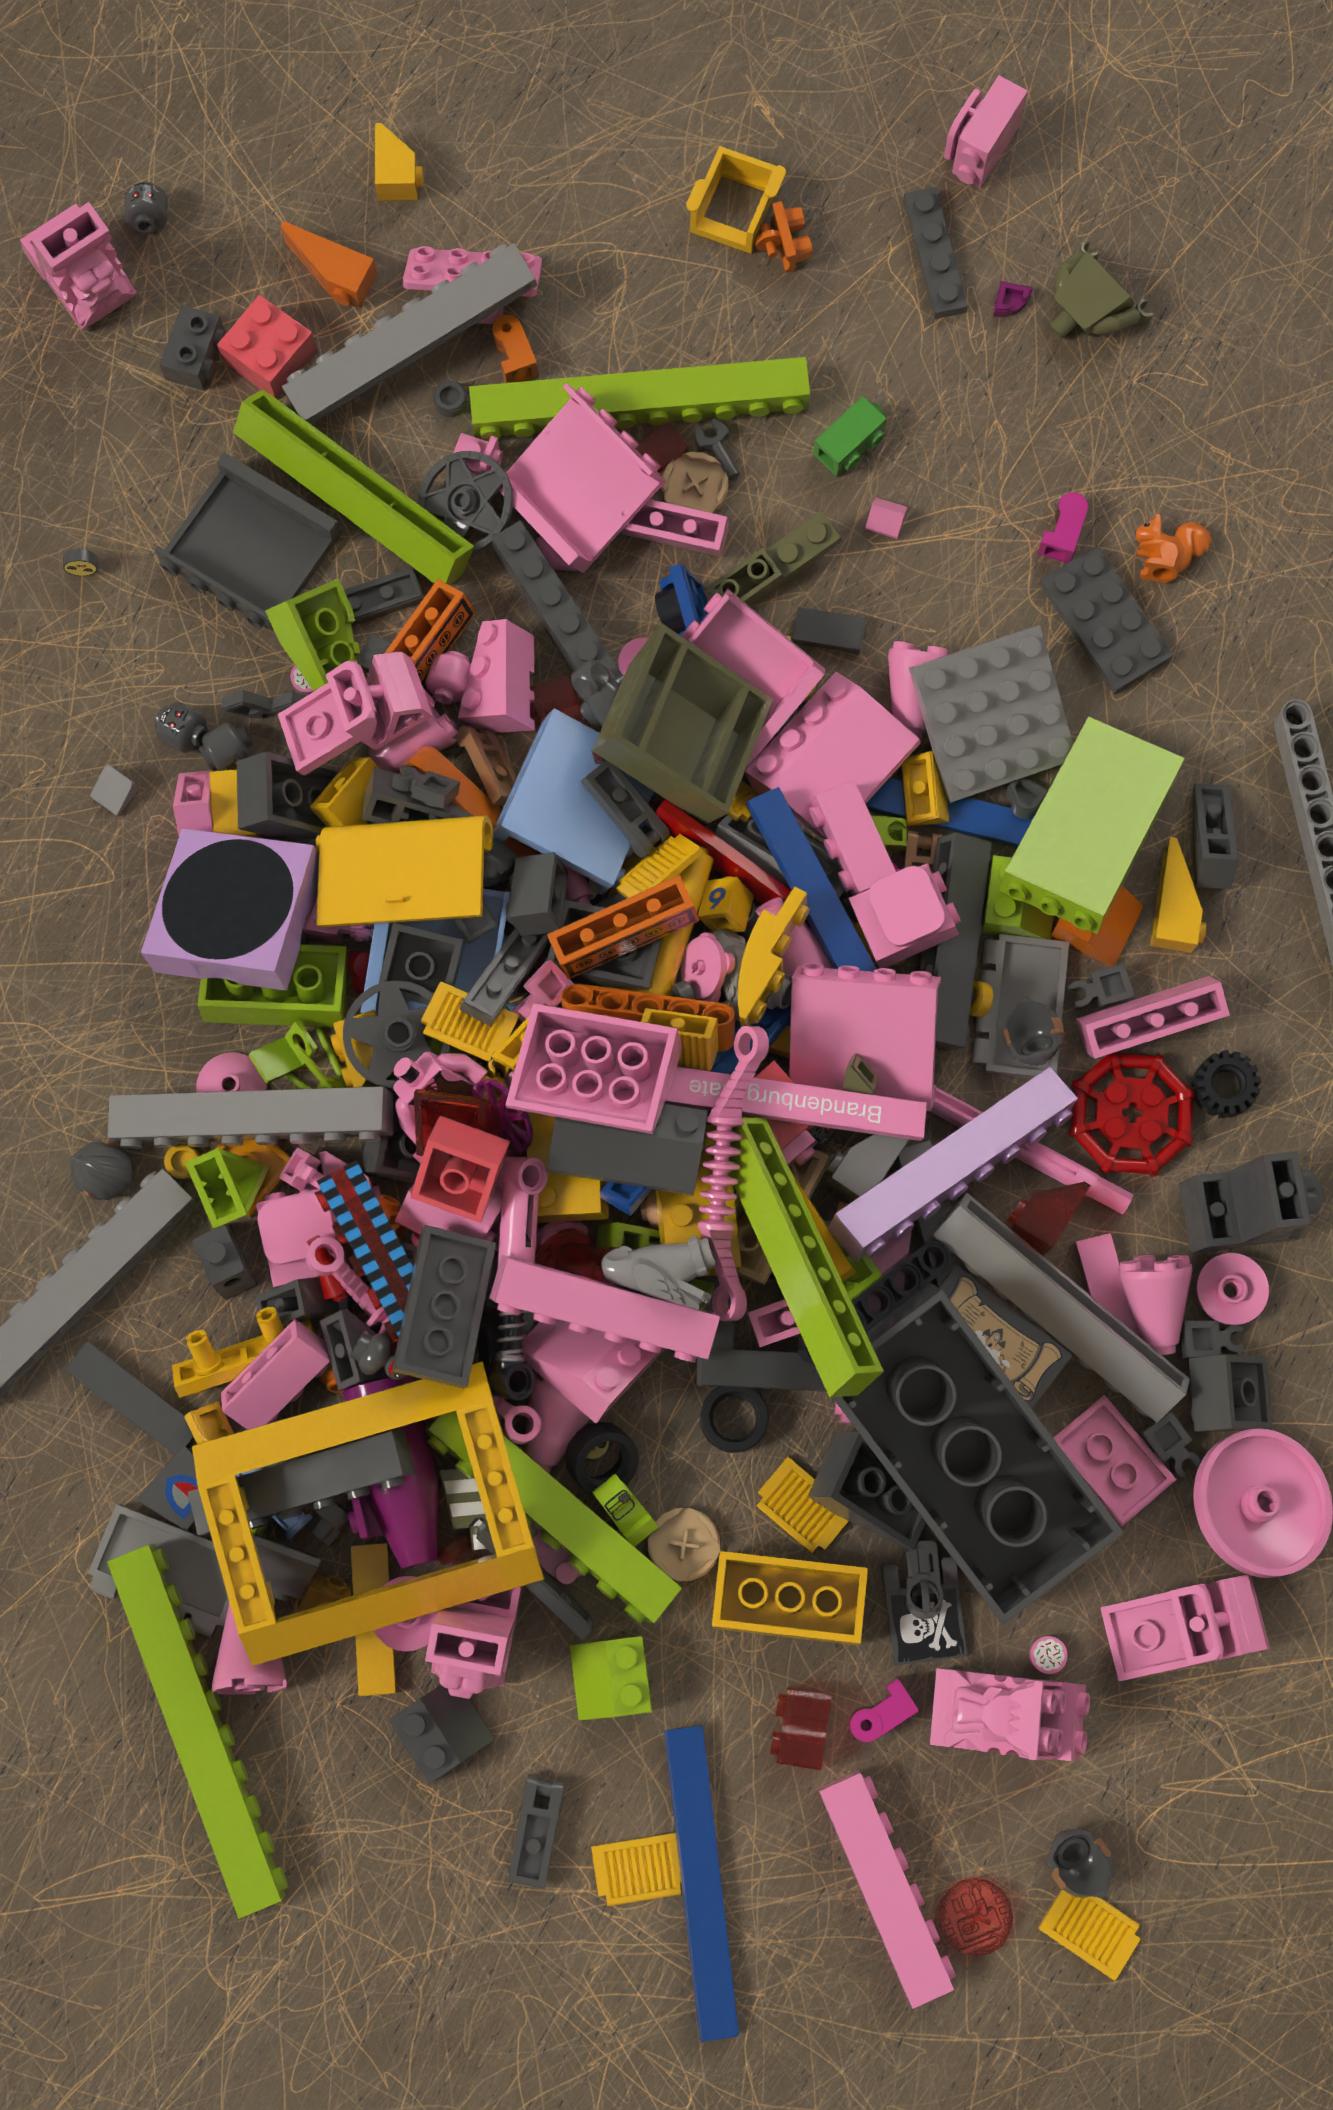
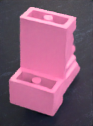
[20,202,137,331]
[425,1560,523,1699]
[930,1668,1090,1761]

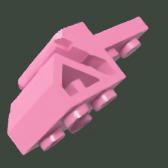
[278,652,433,776]
[1100,1575,1270,1682]

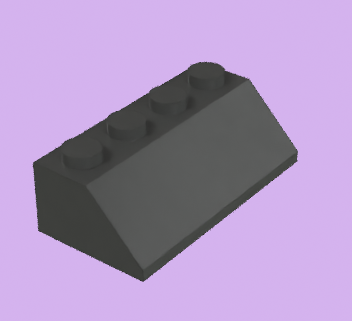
[547,1104,708,1196]

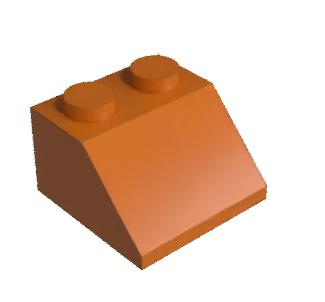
[1051,885,1144,967]

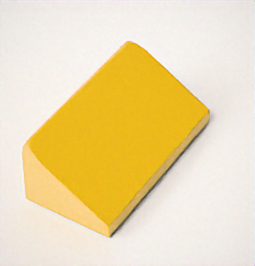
[901,751,949,826]

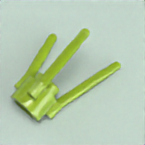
[285,1027,347,1089]

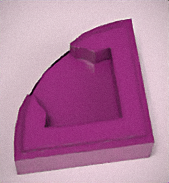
[993,281,1033,317]

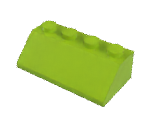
[197,945,348,1028]

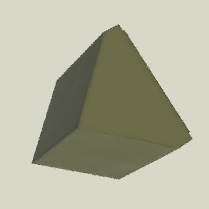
[842,1053,879,1095]

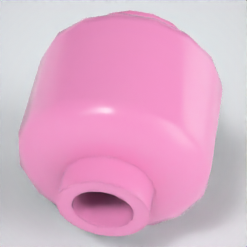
[425,651,471,705]

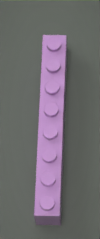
[828,1067,1078,1262]

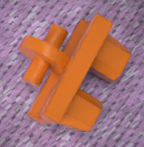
[754,201,813,273]

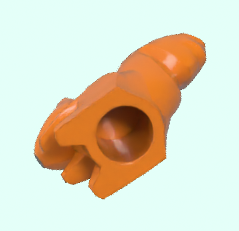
[1134,514,1211,584]

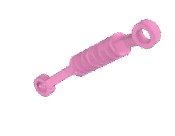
[697,1026,769,1321]
[306,1236,541,1445]

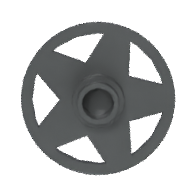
[418,451,514,553]
[343,981,451,1089]

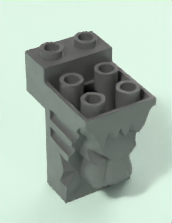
[1179,1151,1325,1254]

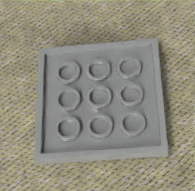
[909,625,1073,802]

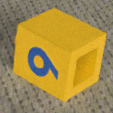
[698,876,754,933]

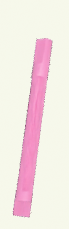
[930,1087,1133,1215]

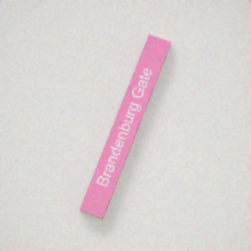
[664,1067,927,1141]

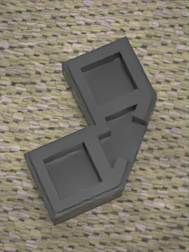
[222,690,308,718]

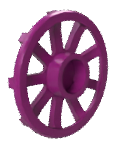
[471,1079,533,1154]

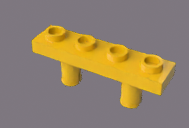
[172,1307,315,1398]

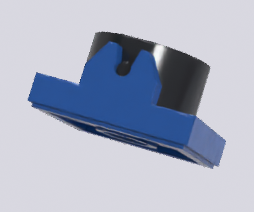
[655,564,708,636]

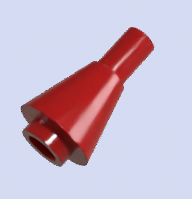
[307,1235,350,1302]

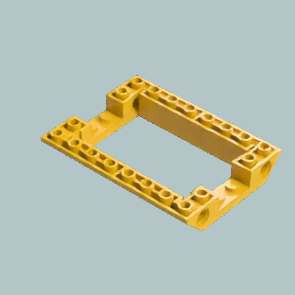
[192,1362,544,1666]

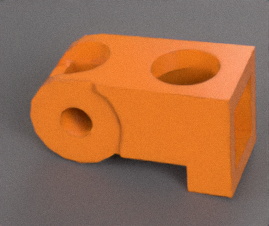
[492,314,539,383]

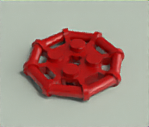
[1068,1052,1196,1177]

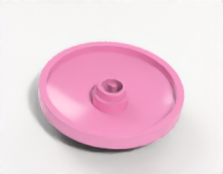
[1193,1428,1333,1578]

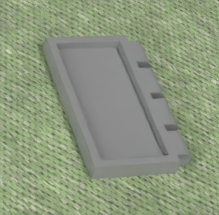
[972,934,1069,1079]
[88,1504,229,1638]

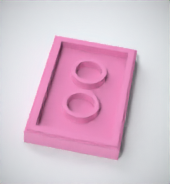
[1053,1395,1177,1527]

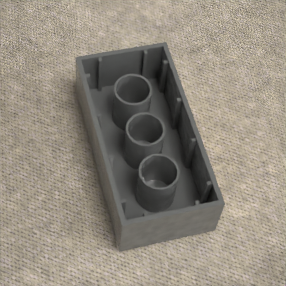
[813,1283,1124,1625]

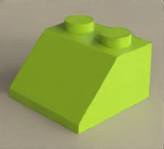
[981,855,1053,940]
[570,1635,652,1720]

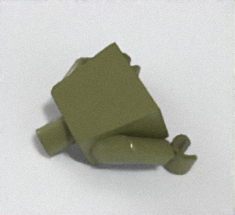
[1049,241,1155,338]

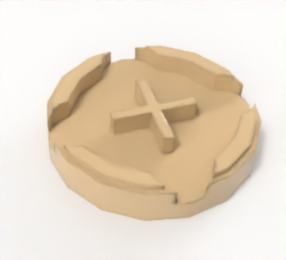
[661,452,728,514]
[648,1508,720,1581]

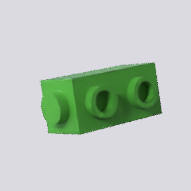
[813,396,887,477]

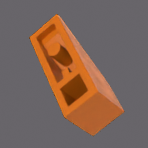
[280,221,377,308]

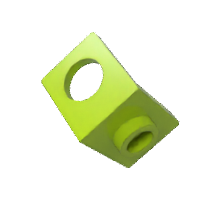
[248,1020,318,1084]

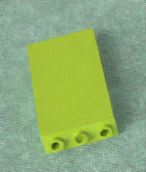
[999,716,1185,934]

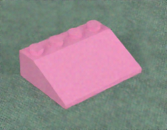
[745,672,921,840]
[505,1003,682,1134]
[522,1261,666,1424]

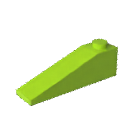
[265,578,360,691]

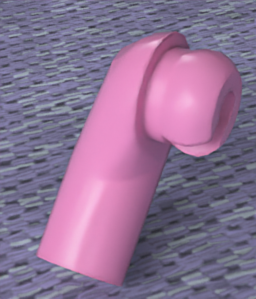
[535,535,577,572]

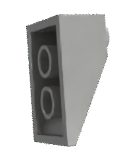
[820,1112,927,1203]

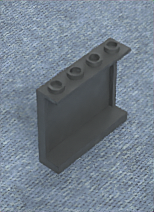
[155,452,341,631]

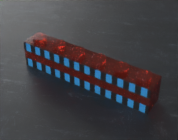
[314,1160,421,1379]

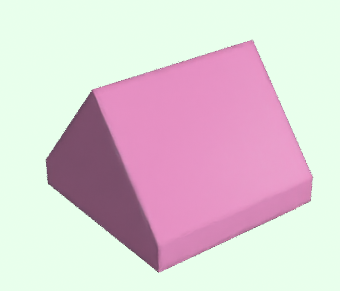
[865,497,908,539]

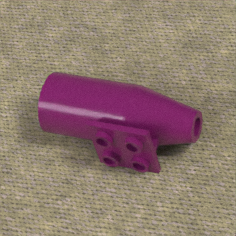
[343,1375,439,1569]

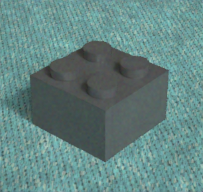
[378,923,466,1005]

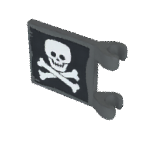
[881,1555,968,1665]

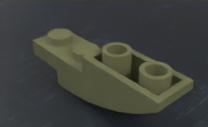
[707,511,842,606]

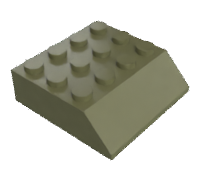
[592,623,774,825]

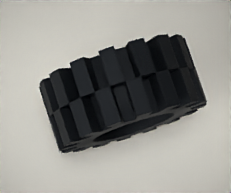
[1192,1050,1261,1118]

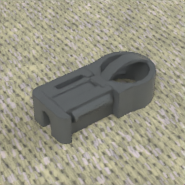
[903,1541,944,1620]

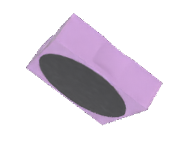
[141,828,319,991]

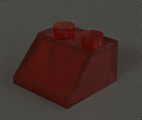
[414,1089,500,1156]
[1007,1181,1091,1256]

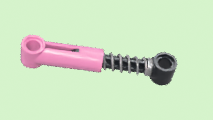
[485,1156,548,1401]

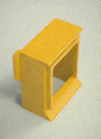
[686,146,786,254]

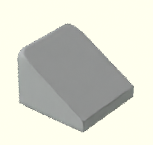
[90,764,139,817]

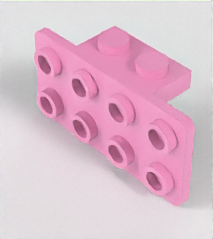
[403,246,542,324]

